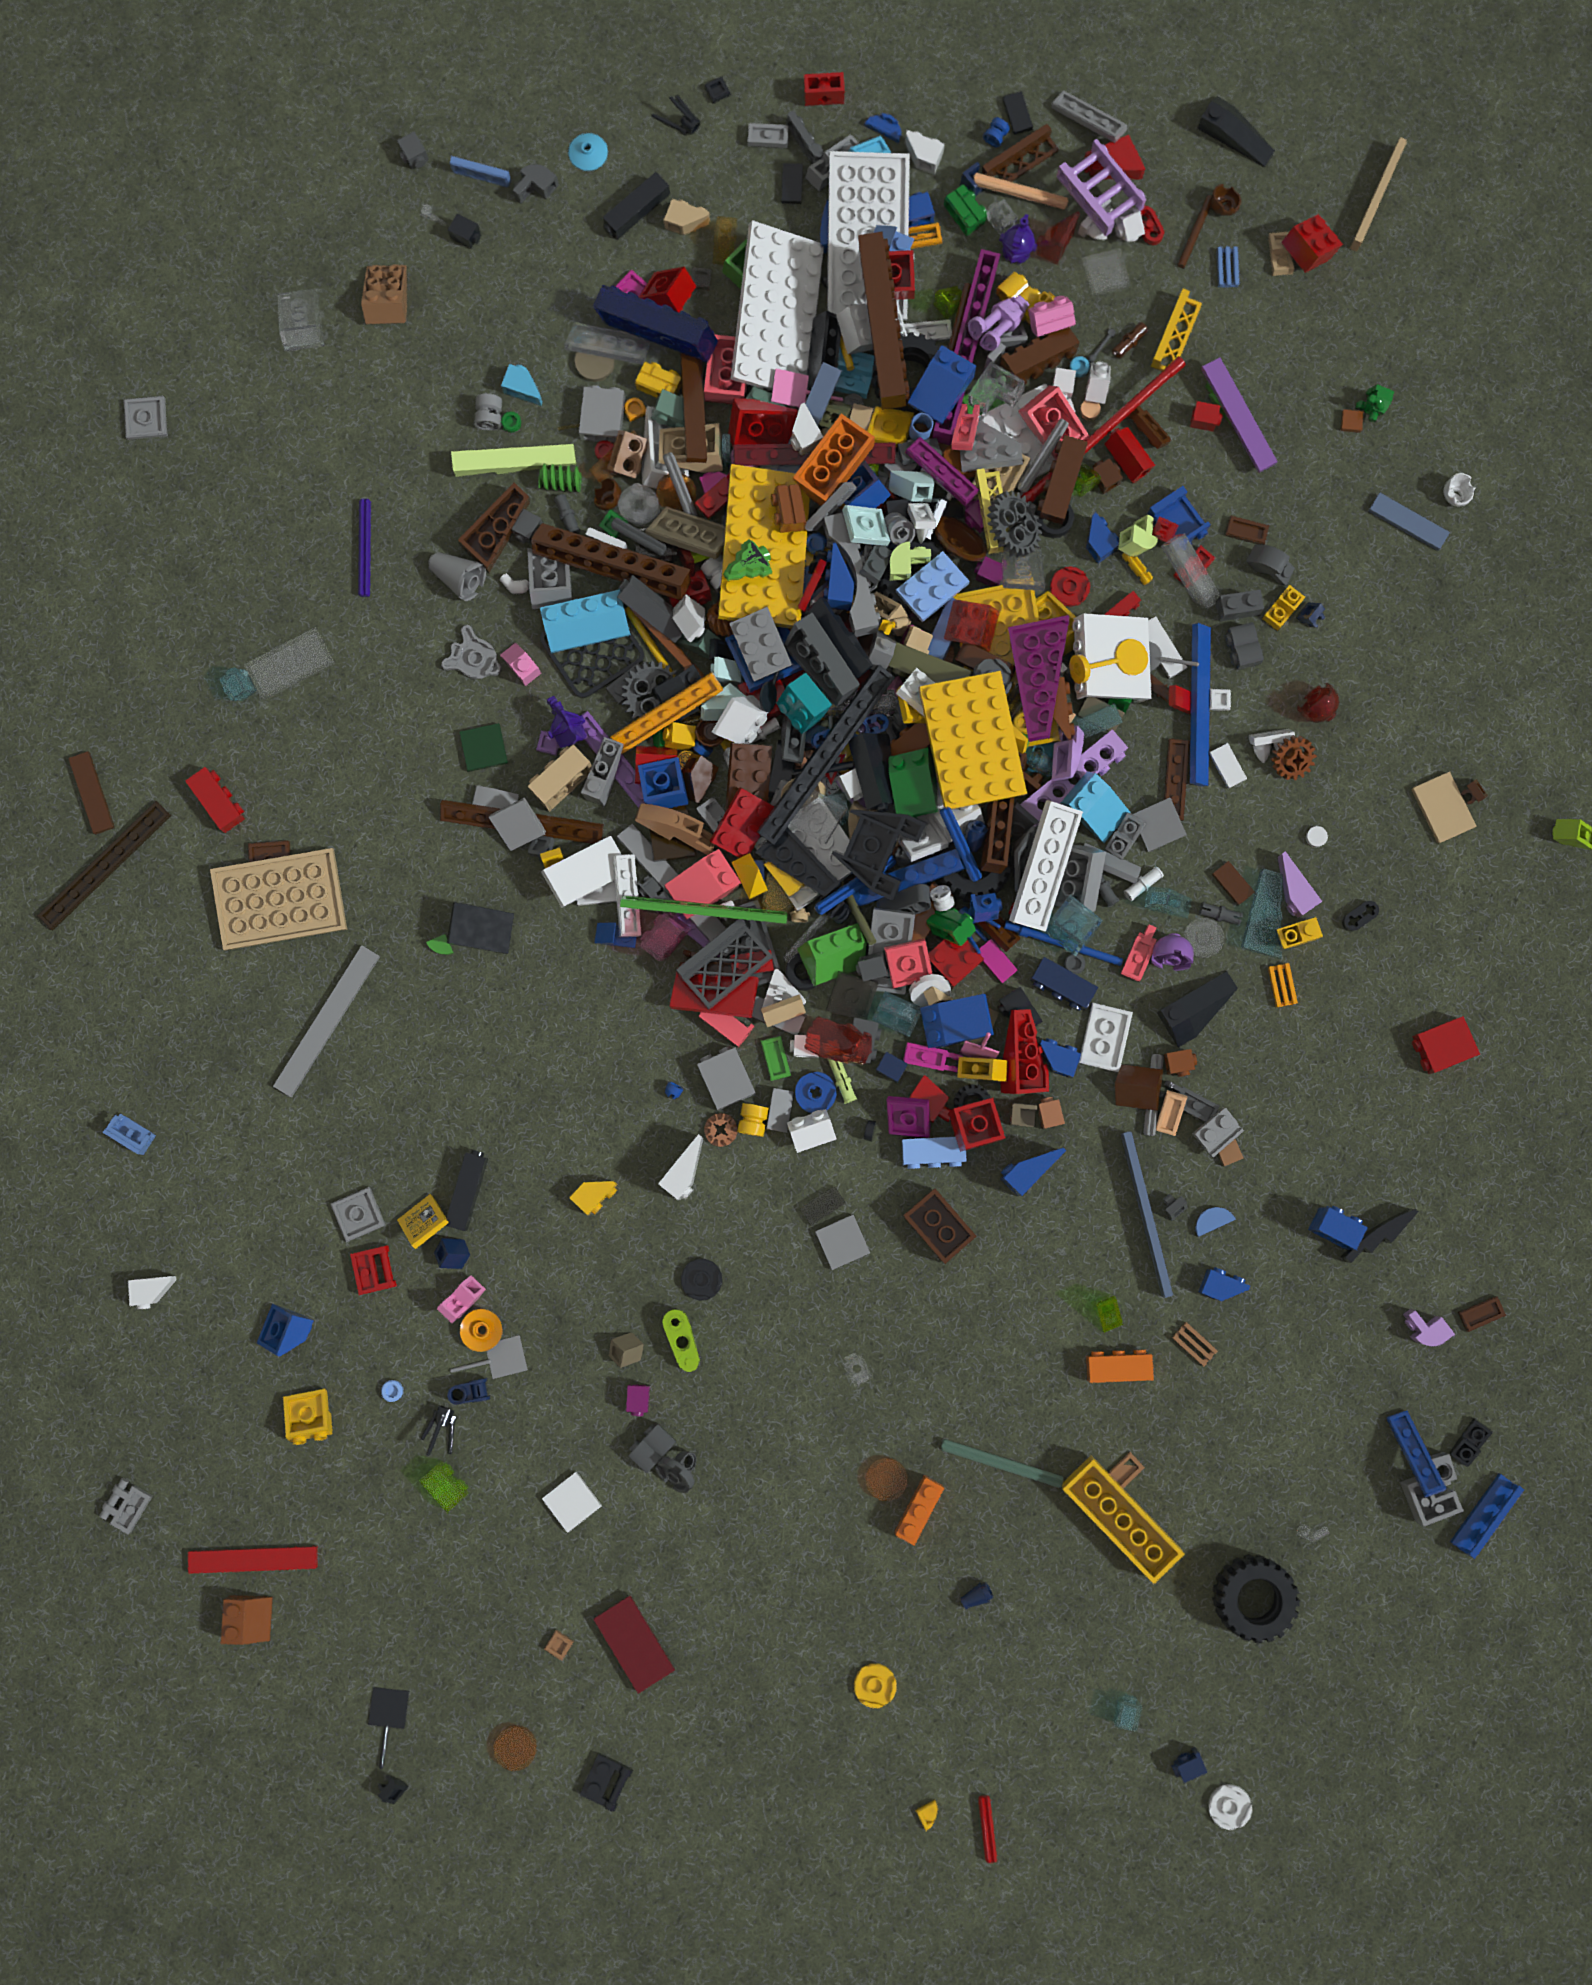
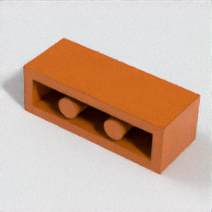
[1086,1349,1154,1383]
[894,1475,944,1546]

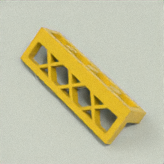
[1151,288,1202,371]

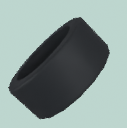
[1035,504,1074,539]

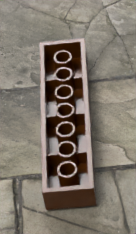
[858,232,909,410]

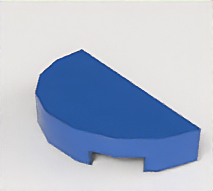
[864,113,901,143]

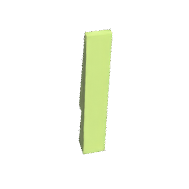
[451,444,576,477]

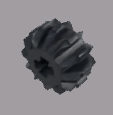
[816,894,852,924]

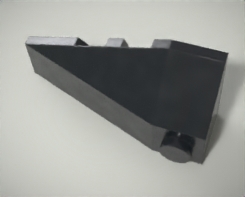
[1157,971,1238,1048]

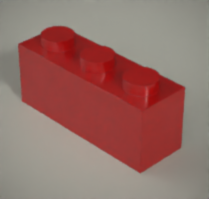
[185,767,245,833]

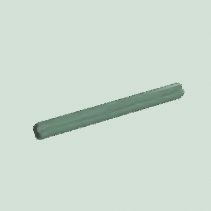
[941,1439,1063,1488]

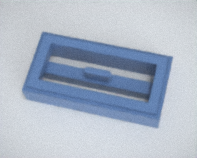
[1217,247,1239,288]

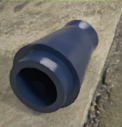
[960,1582,994,1609]

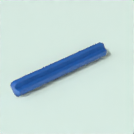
[940,807,982,882]

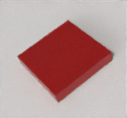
[798,559,827,611]

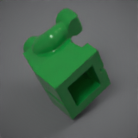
[1355,384,1395,422]

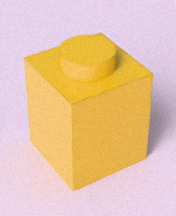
[663,722,696,751]

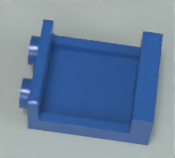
[1147,486,1211,552]

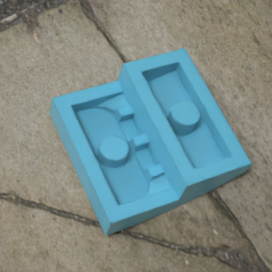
[835,348,874,398]

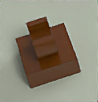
[1461,779,1488,805]

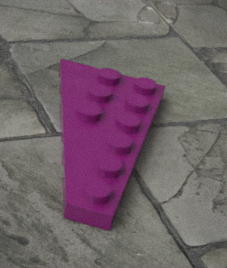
[1008,615,1070,742]

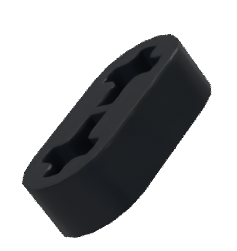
[1342,901,1379,932]

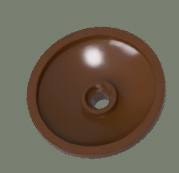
[934,516,987,562]

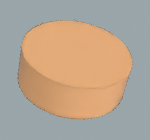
[1080,400,1101,420]

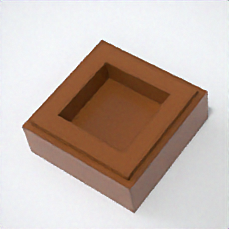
[1340,409,1364,433]

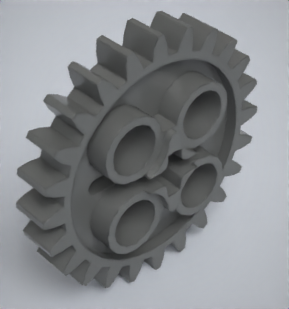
[987,491,1042,558]
[620,661,676,720]

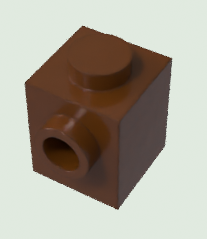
[1090,458,1123,495]

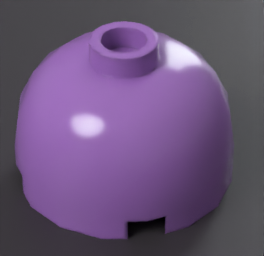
[1152,933,1194,971]

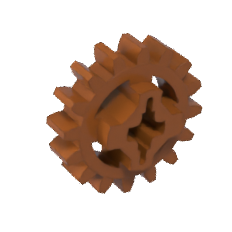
[1271,735,1317,780]

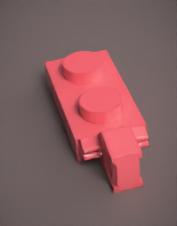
[1120,924,1157,982]

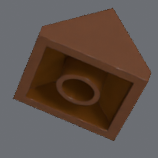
[1115,1064,1163,1111]

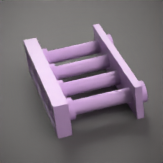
[1056,139,1146,237]

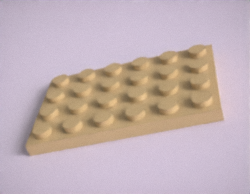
[210,848,347,951]

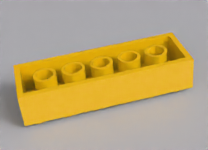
[1062,1455,1184,1584]

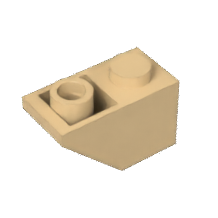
[664,199,710,235]

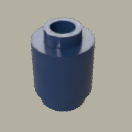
[964,820,988,852]

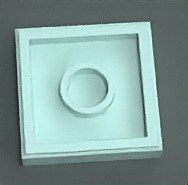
[842,505,890,546]

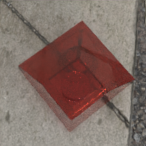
[1036,212,1080,265]

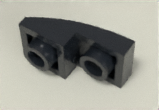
[1450,1418,1493,1467]

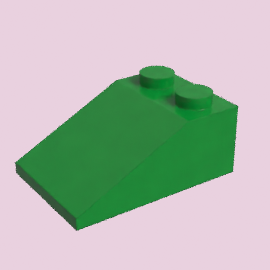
[889,748,938,817]

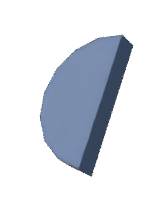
[1195,1207,1236,1237]

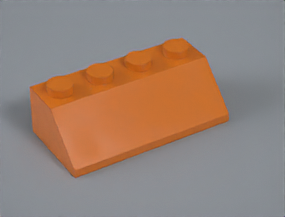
[793,413,875,506]

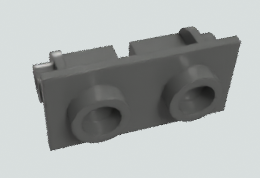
[637,875,672,917]

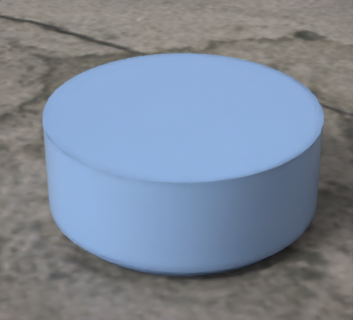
[381,1380,403,1402]

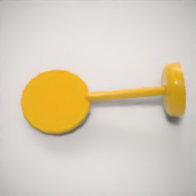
[1069,639,1148,684]

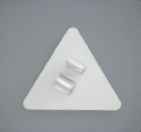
[762,969,806,1008]

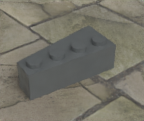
[784,613,860,707]

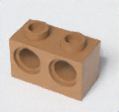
[607,430,647,478]

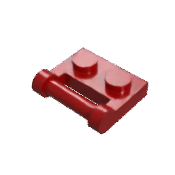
[350,1245,397,1295]

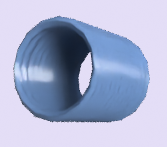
[909,413,933,441]

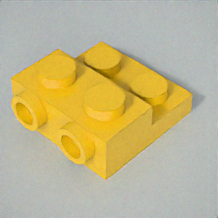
[283,1389,333,1445]

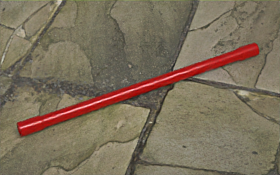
[1020,356,1186,503]

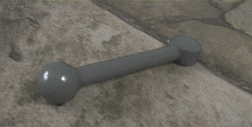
[1088,329,1116,363]

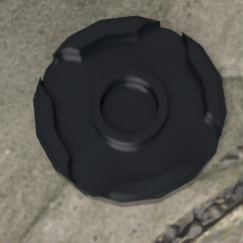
[681,1259,722,1301]

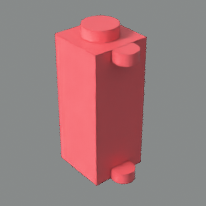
[699,1012,754,1048]

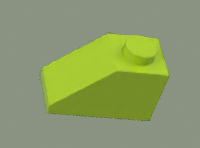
[1552,819,1592,851]

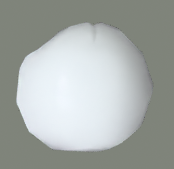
[1443,473,1475,507]

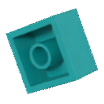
[776,673,832,734]

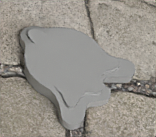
[441,625,501,679]

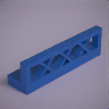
[1450,1473,1525,1559]

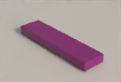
[905,437,980,506]

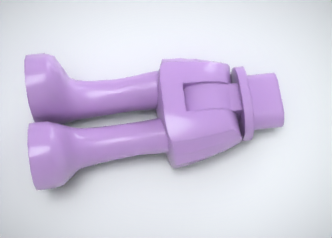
[968,295,1029,351]

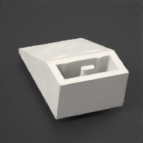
[836,300,907,354]

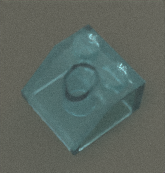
[1046,895,1103,956]

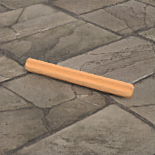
[973,173,1068,209]

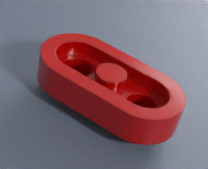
[1137,206,1164,245]

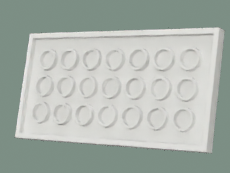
[827,151,910,321]
[731,221,824,391]

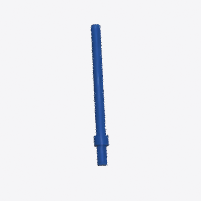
[1004,921,1123,966]

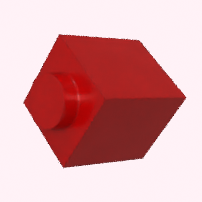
[1190,401,1222,432]

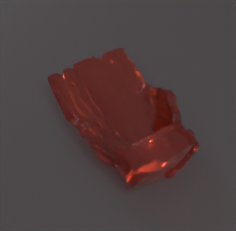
[804,1016,872,1066]

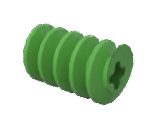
[539,463,582,493]

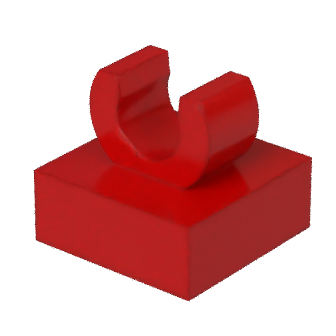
[1152,516,1179,544]

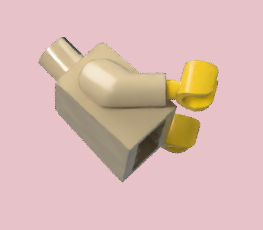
[847,591,911,637]

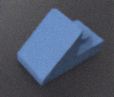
[874,225,914,251]

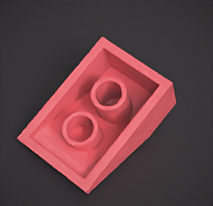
[1018,386,1090,460]
[664,849,741,920]

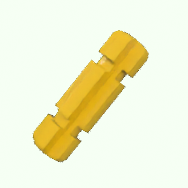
[1122,553,1153,585]

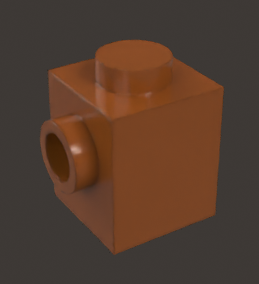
[1163,1049,1197,1077]

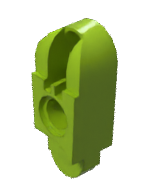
[663,1309,700,1372]

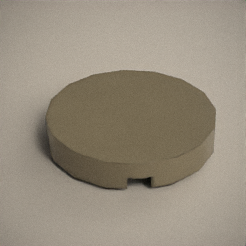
[575,341,615,382]

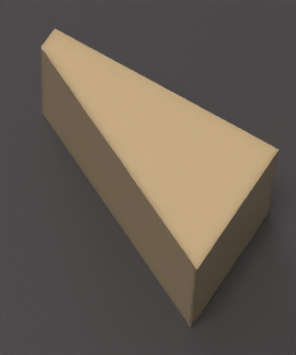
[923,986,953,1006]

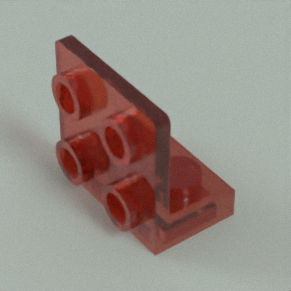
[944,599,1000,651]

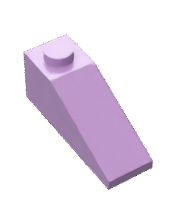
[1278,851,1322,918]

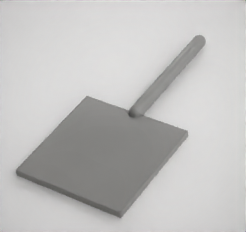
[450,1335,528,1379]

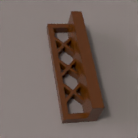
[981,124,1059,194]

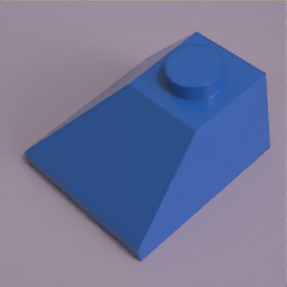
[638,757,688,808]
[257,1303,313,1356]

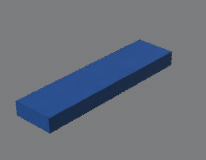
[1387,1410,1446,1498]

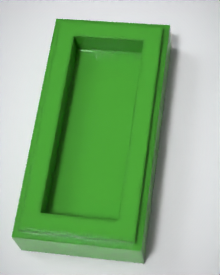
[761,1036,791,1081]

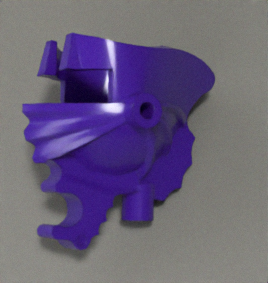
[999,214,1038,265]
[547,696,587,748]

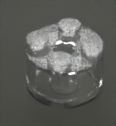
[618,483,660,530]

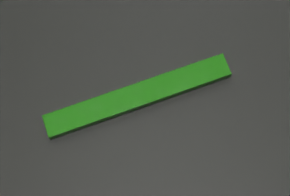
[620,896,787,924]

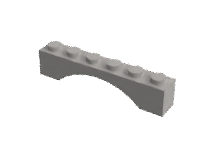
[823,513,881,637]

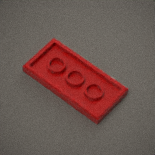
[669,968,759,1018]

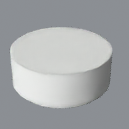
[1306,826,1328,848]

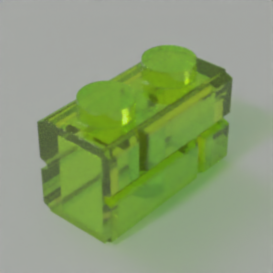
[419,1462,469,1513]

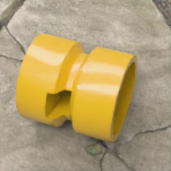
[737,1103,769,1137]

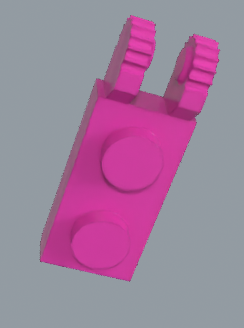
[903,1042,963,1073]

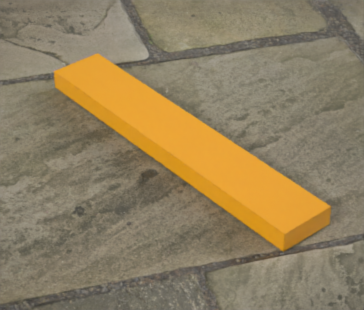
[610,672,723,754]

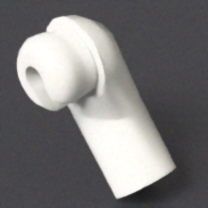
[500,574,529,594]

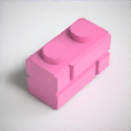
[1028,296,1076,337]

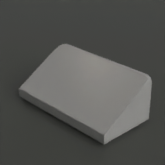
[767,1088,794,1133]

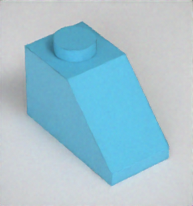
[501,364,542,406]

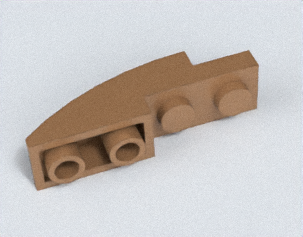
[635,803,715,855]

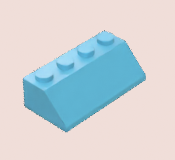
[540,590,630,653]

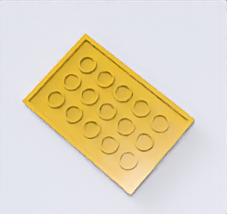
[918,671,1027,810]

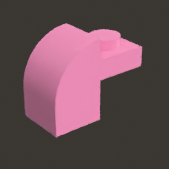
[437,1275,486,1323]

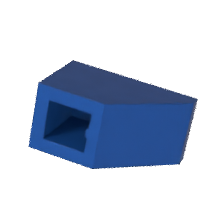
[1086,513,1119,563]
[1038,1038,1081,1078]
[1198,1267,1250,1301]

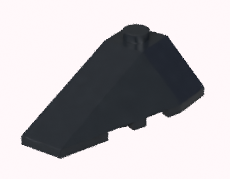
[1197,96,1275,167]

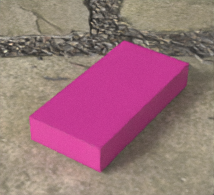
[979,939,1018,984]

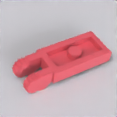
[951,404,980,451]

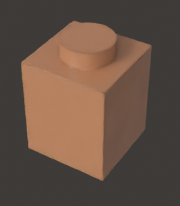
[1037,1097,1065,1129]

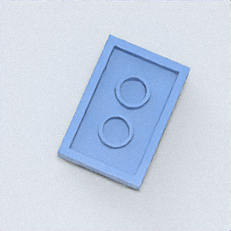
[896,551,970,622]

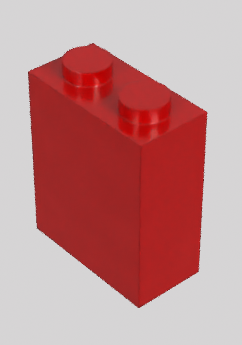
[1412,1016,1480,1074]

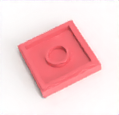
[884,938,932,988]

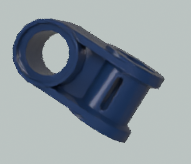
[447,1378,490,1405]

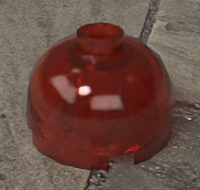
[1297,683,1340,723]

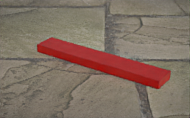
[188,1546,318,1574]

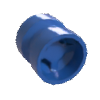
[983,117,1010,147]

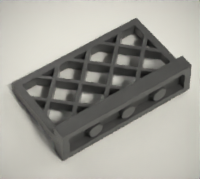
[676,919,773,1010]

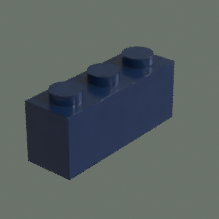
[1030,957,1098,1011]

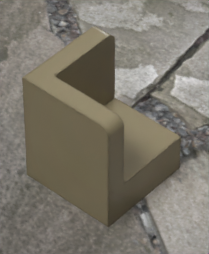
[1009,1104,1037,1127]
[608,1332,644,1368]

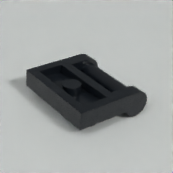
[580,1753,633,1812]

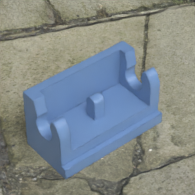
[102,1114,156,1155]

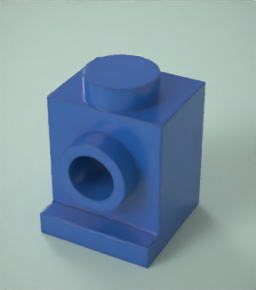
[970,893,1002,923]

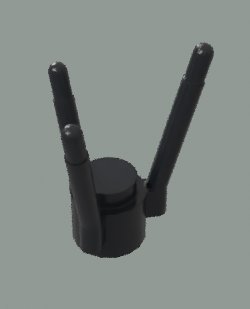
[652,95,701,135]
[421,1406,457,1456]

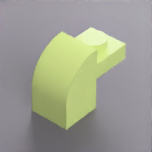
[1118,515,1158,557]
[889,542,931,581]

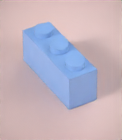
[901,1137,967,1169]

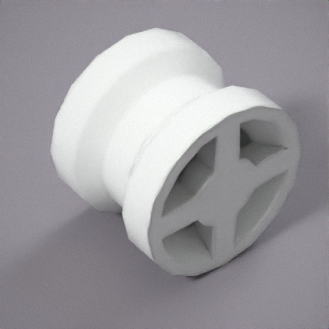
[930,885,954,911]

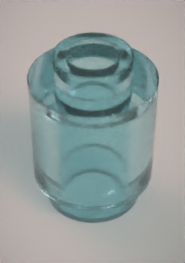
[1028,750,1053,777]

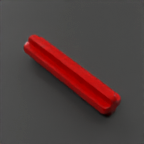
[978,1795,997,1863]

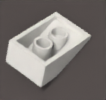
[658,1134,703,1200]

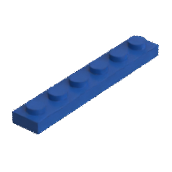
[852,849,965,907]

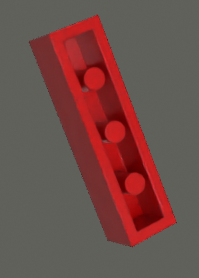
[1104,591,1141,616]

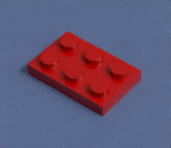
[710,787,774,858]

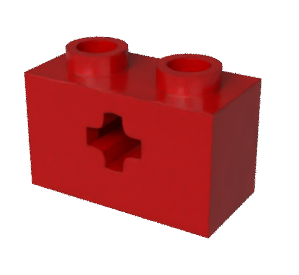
[804,72,845,106]

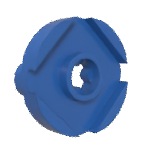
[795,1072,836,1113]

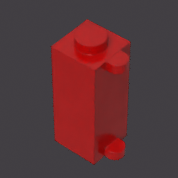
[1105,427,1155,484]

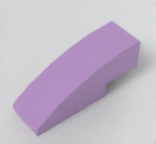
[1052,725,1084,781]

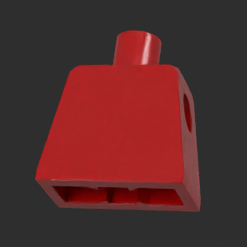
[909,1075,951,1123]

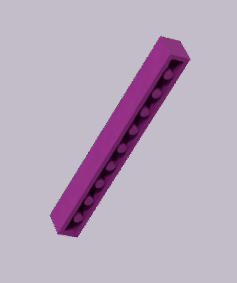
[932,249,1000,445]

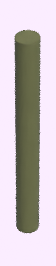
[839,879,876,945]

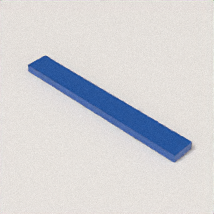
[1190,623,1211,787]

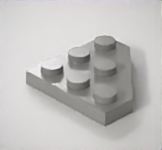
[960,420,1023,472]

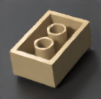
[528,745,592,812]

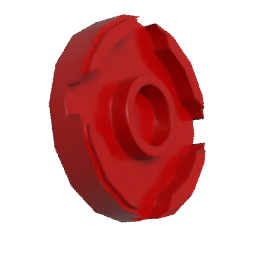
[1050,566,1090,607]

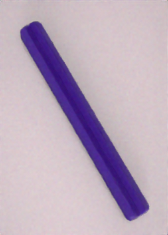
[358,499,371,597]

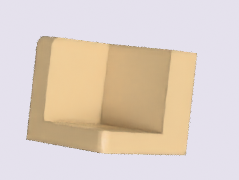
[903,626,933,654]

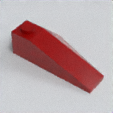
[1001,1009,1049,1094]

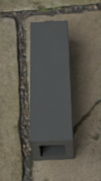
[617,575,683,643]

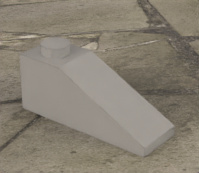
[868,628,896,670]

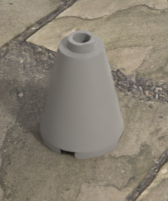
[428,552,486,601]

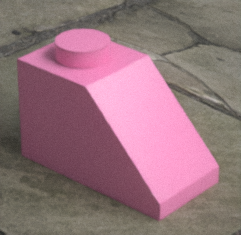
[500,643,541,686]

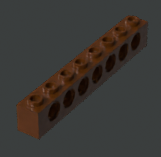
[531,523,691,600]

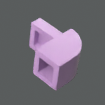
[1403,1309,1455,1346]

